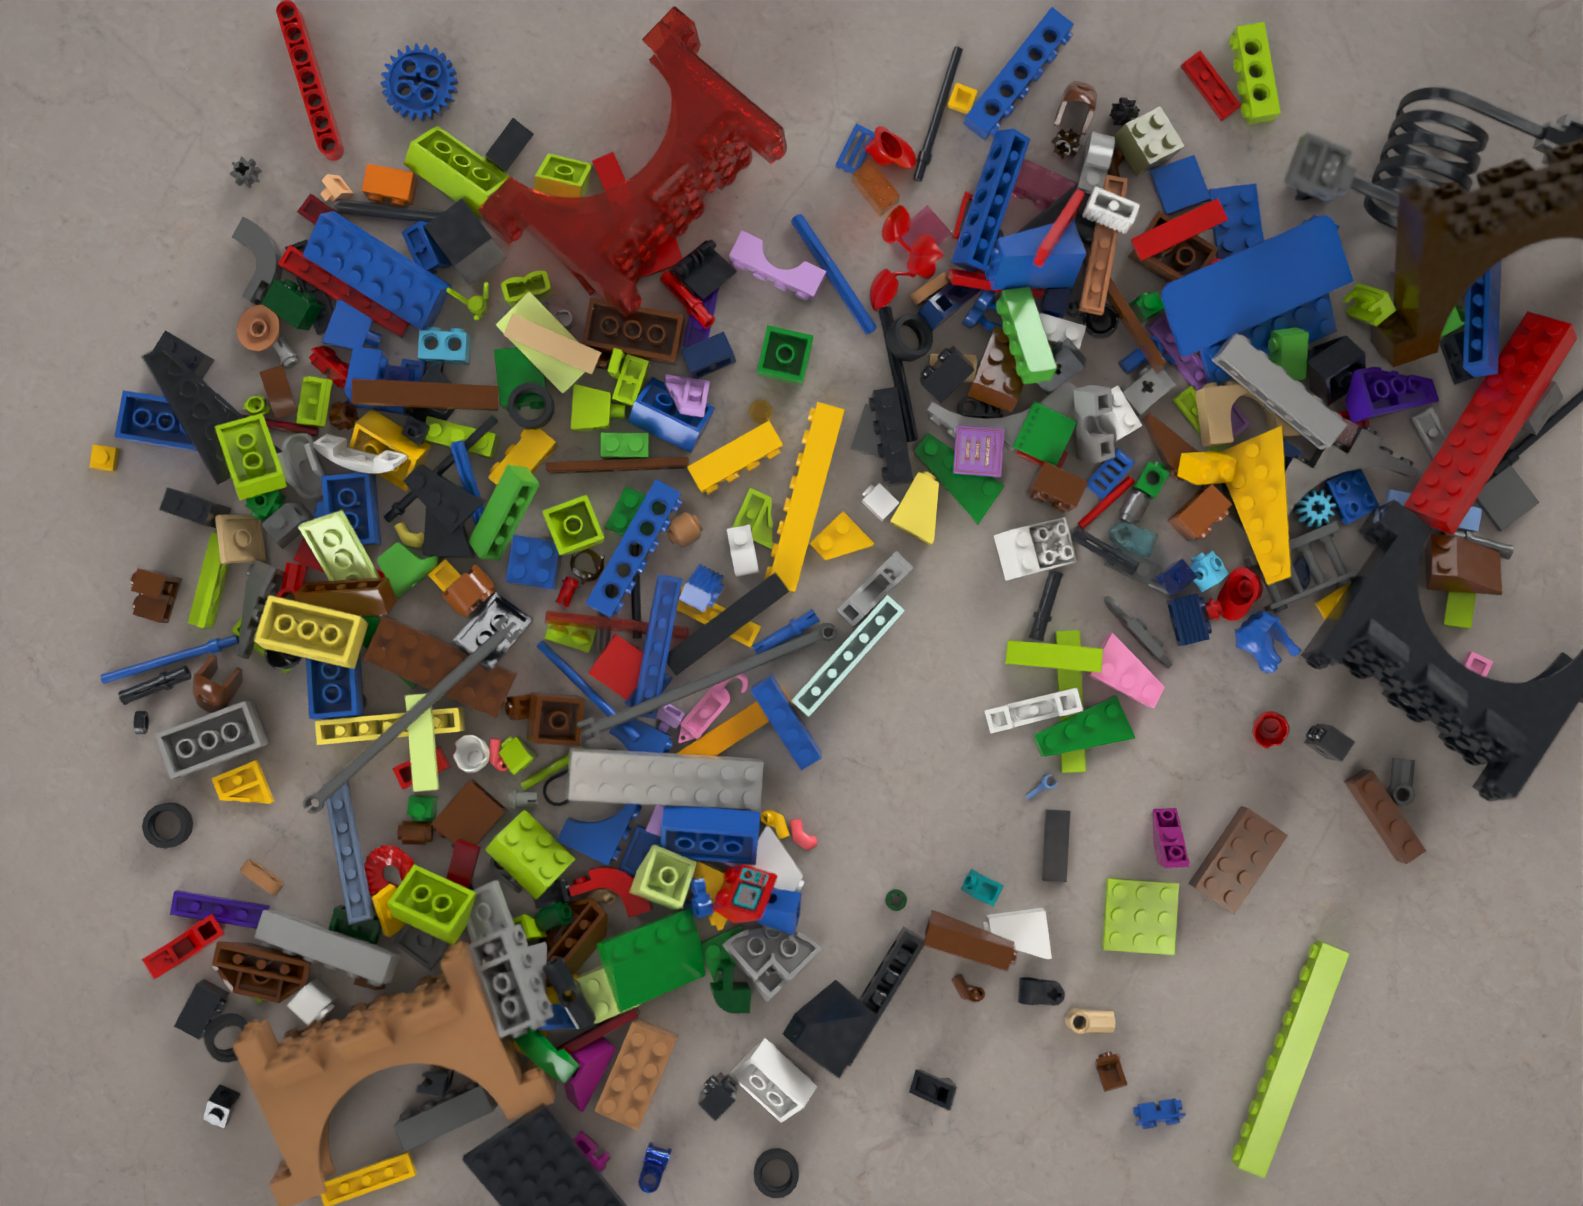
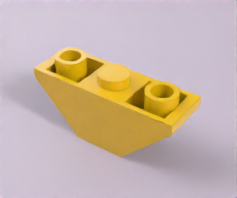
[693,860,727,931]

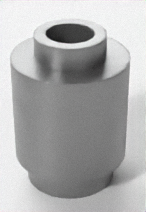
[1118,490,1150,527]

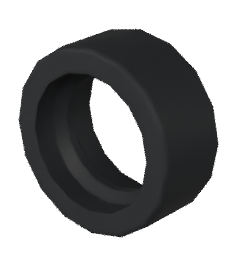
[886,314,933,362]
[507,383,555,430]
[142,802,193,849]
[204,1013,248,1063]
[754,1148,799,1198]

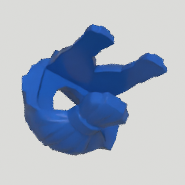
[1235,611,1302,674]

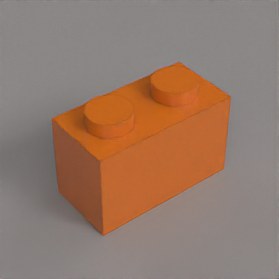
[362,163,418,207]

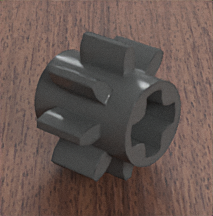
[230,157,262,188]

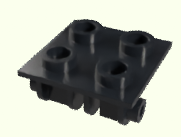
[671,240,737,300]

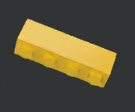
[687,421,783,494]

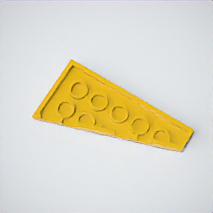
[1221,426,1292,586]

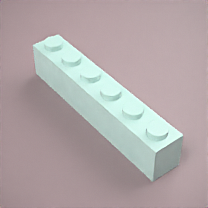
[791,595,905,717]

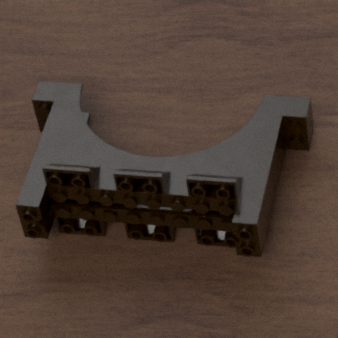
[1370,137,1583,368]

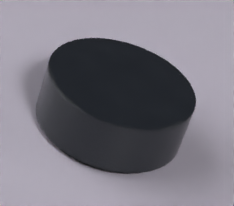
[134,711,149,734]

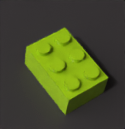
[485,809,575,900]

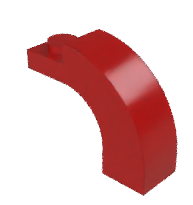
[568,866,653,918]
[141,914,224,980]

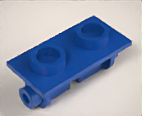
[1133,1098,1186,1129]

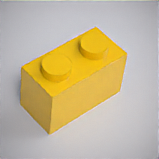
[1177,451,1237,485]

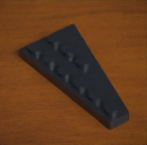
[141,345,282,485]

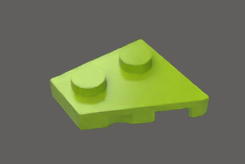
[731,488,773,549]

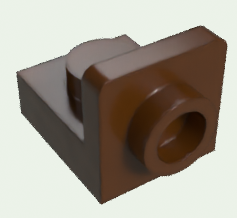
[505,692,541,720]

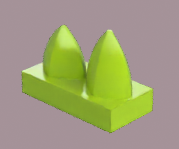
[544,616,597,653]

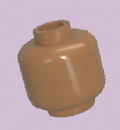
[666,512,703,547]

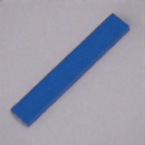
[633,574,682,719]

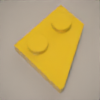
[211,760,275,804]

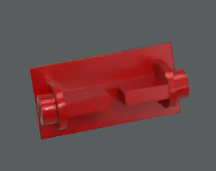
[309,345,350,390]

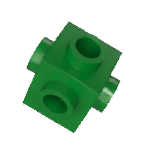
[245,490,286,521]

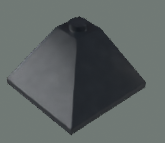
[782,980,878,1078]

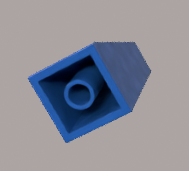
[985,219,1086,290]

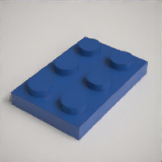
[1208,183,1264,259]

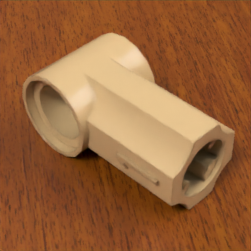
[1064,1008,1115,1034]

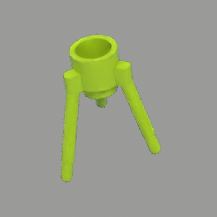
[446,282,490,321]

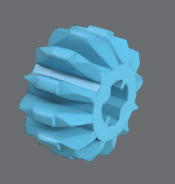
[1293,488,1336,529]

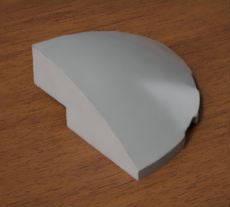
[723,926,822,1002]

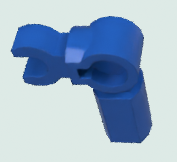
[1118,336,1175,375]
[683,878,714,918]

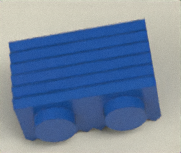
[679,564,725,612]

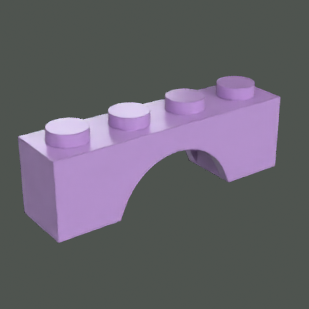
[729,230,826,301]

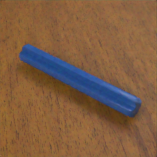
[451,440,485,527]

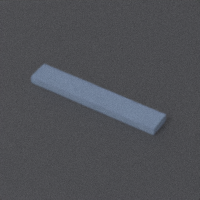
[323,782,374,925]

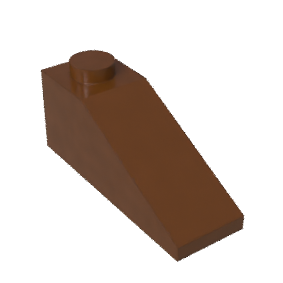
[1142,413,1198,482]

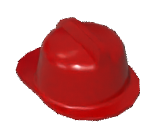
[865,126,916,169]
[1217,567,1263,621]

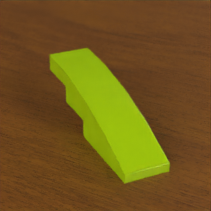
[1005,640,1103,673]

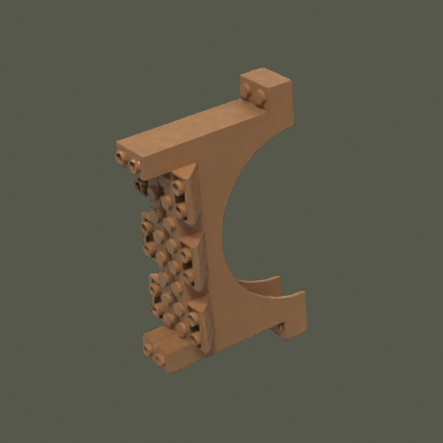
[233,940,557,1206]

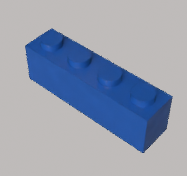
[750,674,822,770]

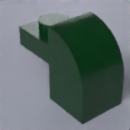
[710,959,751,1014]

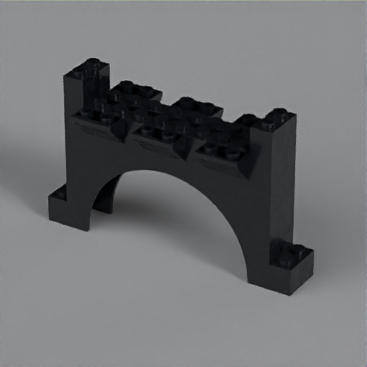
[1301,499,1583,802]

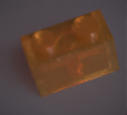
[851,159,900,217]

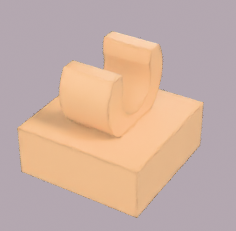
[321,174,354,202]

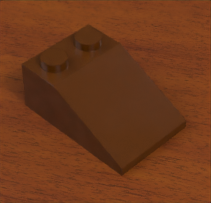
[1425,534,1502,595]

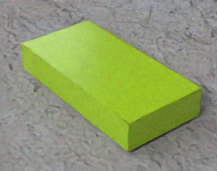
[608,348,625,380]

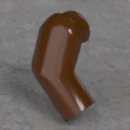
[951,974,985,1002]

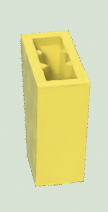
[889,471,939,545]

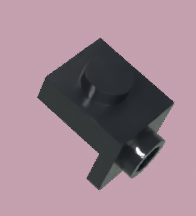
[401,408,432,446]
[533,878,570,909]
[203,1085,240,1129]

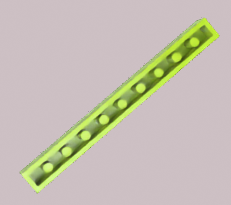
[1232,939,1350,1178]

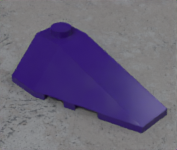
[1345,366,1439,423]

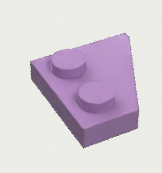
[664,374,710,418]

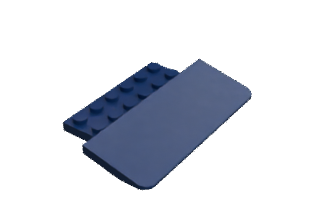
[1161,215,1354,385]

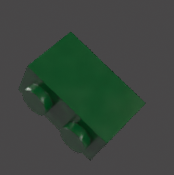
[261,279,323,331]

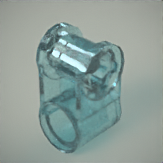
[1109,523,1158,557]

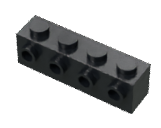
[869,387,913,487]

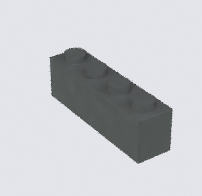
[394,1081,497,1152]

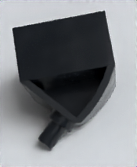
[1307,336,1366,406]

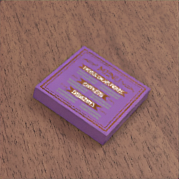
[953,425,1004,477]

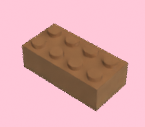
[594,1017,678,1131]

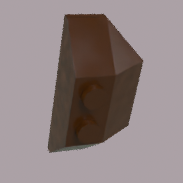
[539,898,608,988]
[211,941,312,1003]

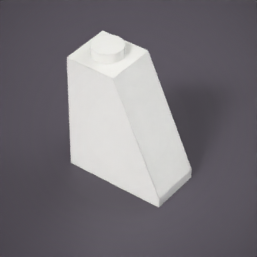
[743,825,804,892]
[983,908,1052,959]

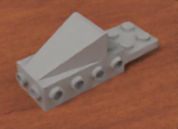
[467,880,554,1038]

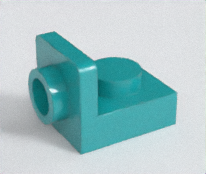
[961,869,1004,907]

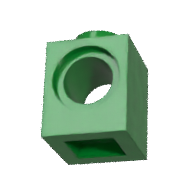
[1131,461,1170,500]

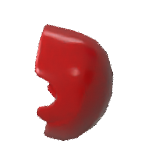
[1252,711,1290,749]

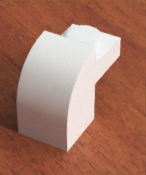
[727,525,759,577]

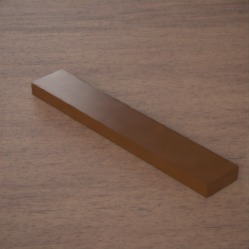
[1083,247,1166,374]
[351,378,499,411]
[546,457,689,474]

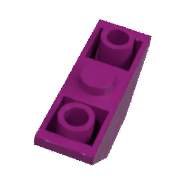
[1152,808,1190,868]
[563,1036,617,1112]

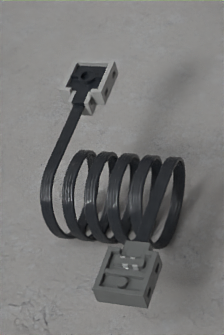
[1283,87,1583,230]

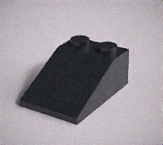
[424,198,507,285]

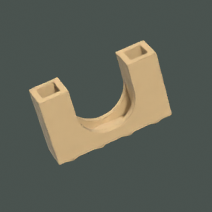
[1195,380,1301,448]

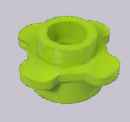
[243,395,271,417]

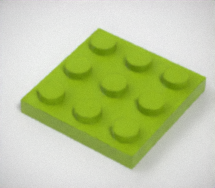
[1102,878,1179,955]

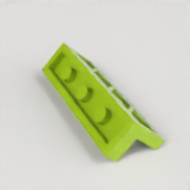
[188,532,230,629]

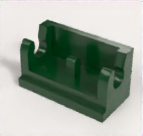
[329,905,382,944]

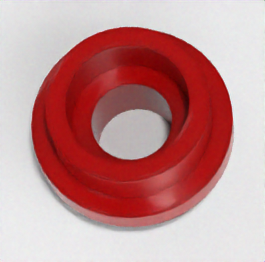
[1205,597,1223,621]

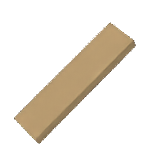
[503,314,601,374]

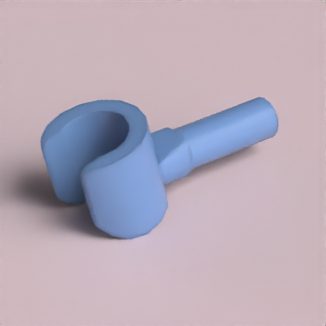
[1026,774,1058,800]

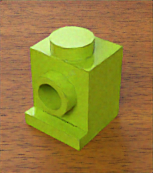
[512,914,546,944]

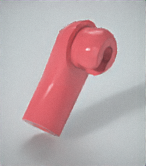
[489,738,509,772]

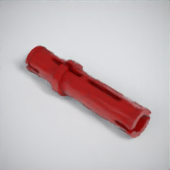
[660,270,715,329]

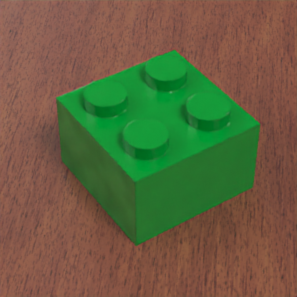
[757,325,814,386]

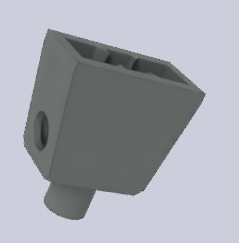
[262,502,314,549]

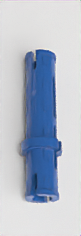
[752,609,820,654]

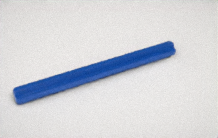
[791,214,877,335]

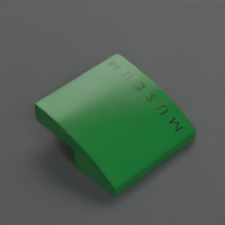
[1013,401,1077,466]

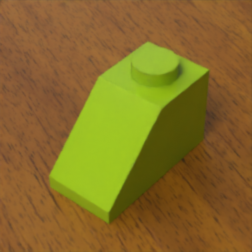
[499,735,538,775]

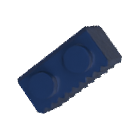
[1167,593,1212,646]

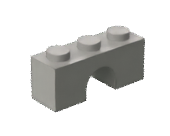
[1074,384,1115,463]

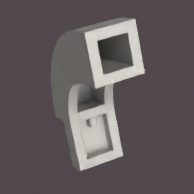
[1077,131,1115,194]
[837,551,913,626]

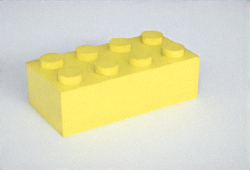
[254,596,368,669]

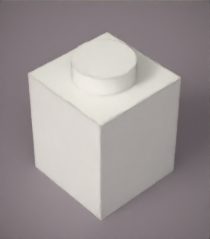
[862,483,899,521]

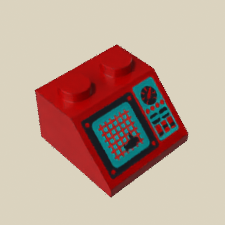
[712,864,778,923]

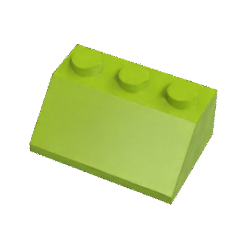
[387,864,476,945]

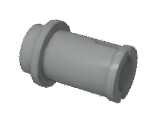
[272,337,298,368]
[508,790,538,809]

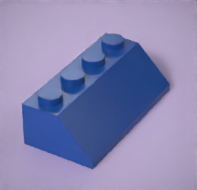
[661,805,760,865]

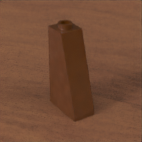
[924,910,1018,971]

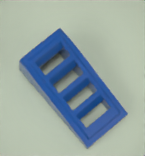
[1086,448,1135,500]

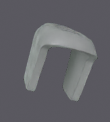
[277,433,326,499]

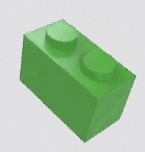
[1268,327,1309,380]
[601,433,651,460]

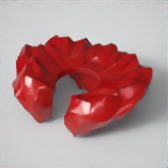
[364,844,415,896]

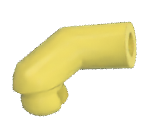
[394,521,424,548]

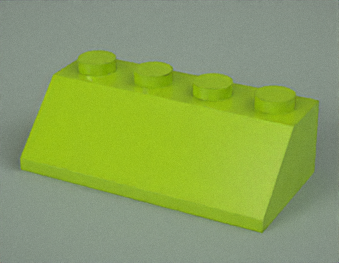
[404,126,513,218]

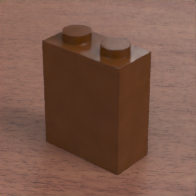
[431,779,508,849]

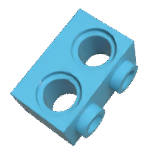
[418,327,471,365]

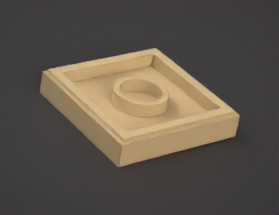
[215,515,266,564]

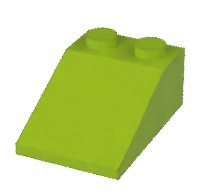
[215,413,287,500]

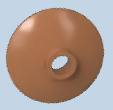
[237,305,281,352]

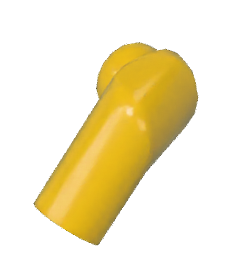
[760,810,790,840]

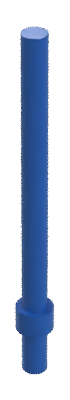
[100,635,239,684]
[537,640,641,743]

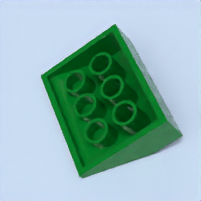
[596,908,706,1013]

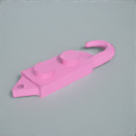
[678,673,748,743]

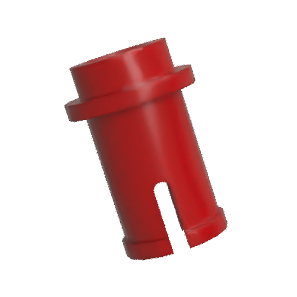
[555,576,580,607]

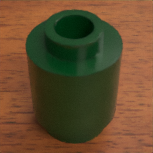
[535,902,572,931]

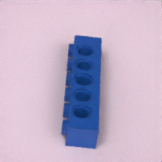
[963,7,1074,140]
[951,128,1030,272]
[585,479,683,618]

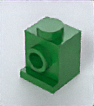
[1128,291,1164,323]
[407,794,438,821]

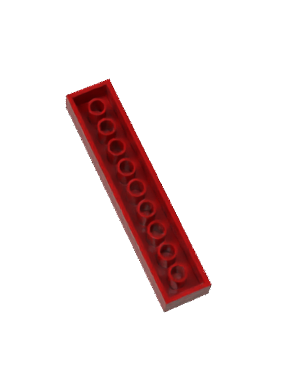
[1404,311,1577,535]

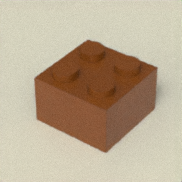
[1168,484,1232,541]

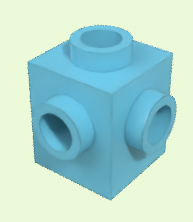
[1186,551,1229,593]

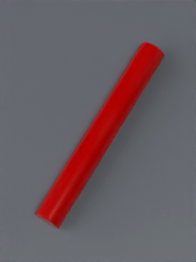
[1077,476,1135,530]

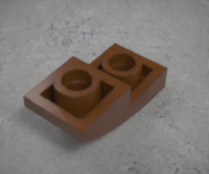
[259,365,298,419]

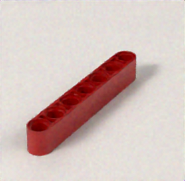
[276,0,344,161]

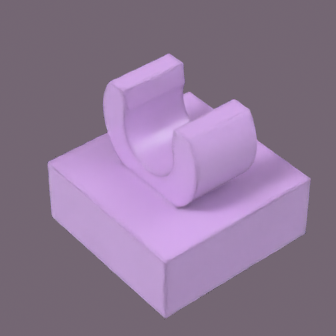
[657,704,686,733]

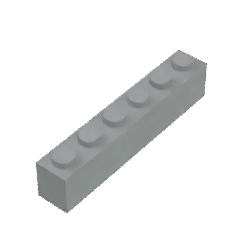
[1212,333,1347,450]
[254,910,400,986]

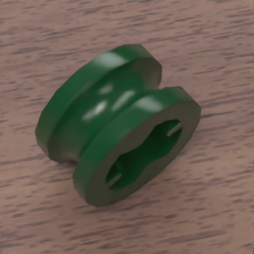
[885,889,907,911]

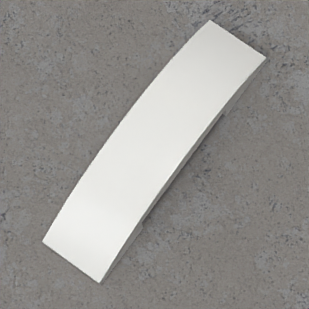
[313,434,407,473]
[985,688,1083,734]

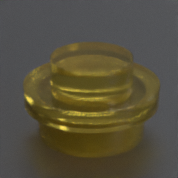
[749,400,773,423]

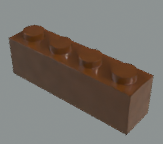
[294,577,397,617]
[1345,769,1426,864]

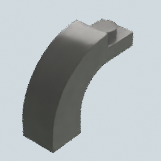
[232,217,282,305]

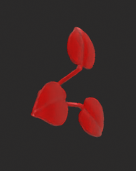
[870,205,944,312]

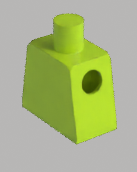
[571,384,626,432]

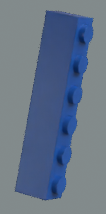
[1463,261,1501,377]

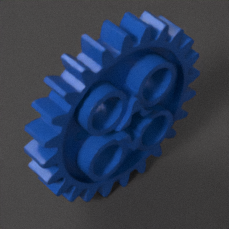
[381,44,458,122]

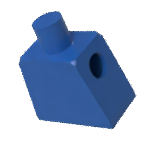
[321,299,382,350]
[758,888,801,935]

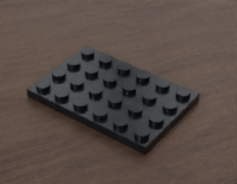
[462,1103,626,1206]

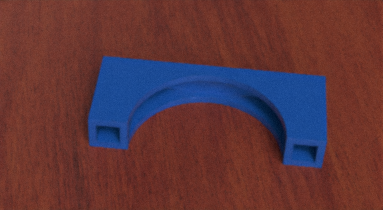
[557,711,673,866]

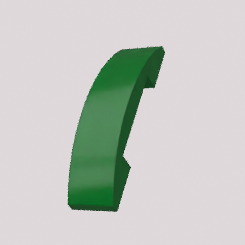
[510,1026,579,1084]

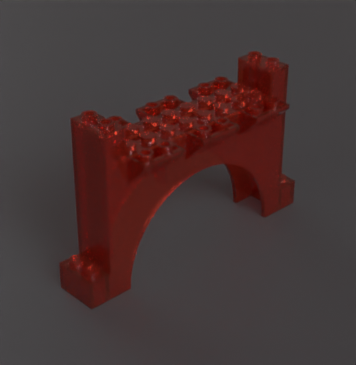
[478,6,787,318]

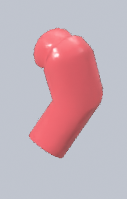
[790,819,817,850]

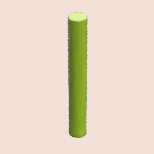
[520,746,583,791]

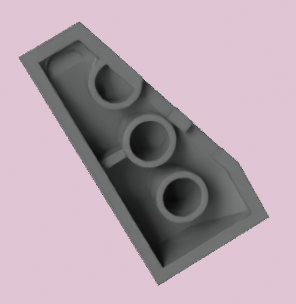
[238,560,284,659]

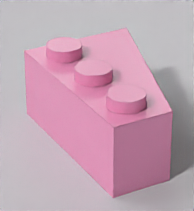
[1086,633,1165,708]

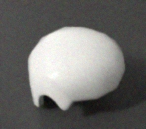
[453,735,490,773]

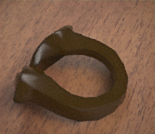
[570,549,605,585]

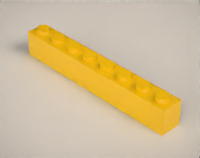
[765,402,845,593]

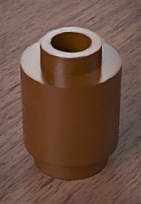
[398,821,433,845]

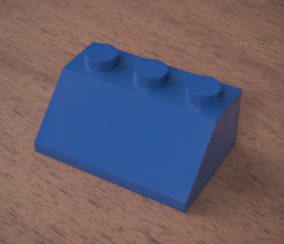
[628,377,715,453]

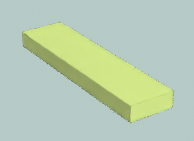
[405,694,439,792]

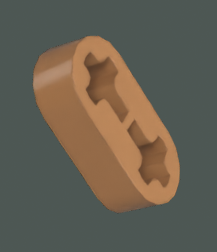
[910,272,951,307]
[240,859,284,895]

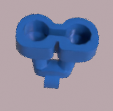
[961,289,1003,332]

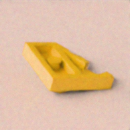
[809,511,875,561]

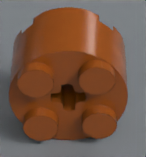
[441,563,496,618]

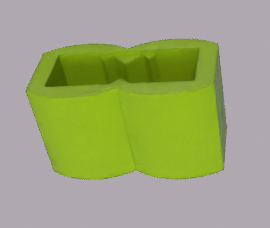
[501,271,555,307]

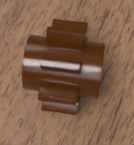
[328,401,359,431]

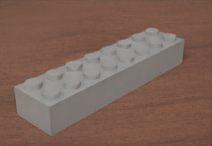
[566,748,764,810]

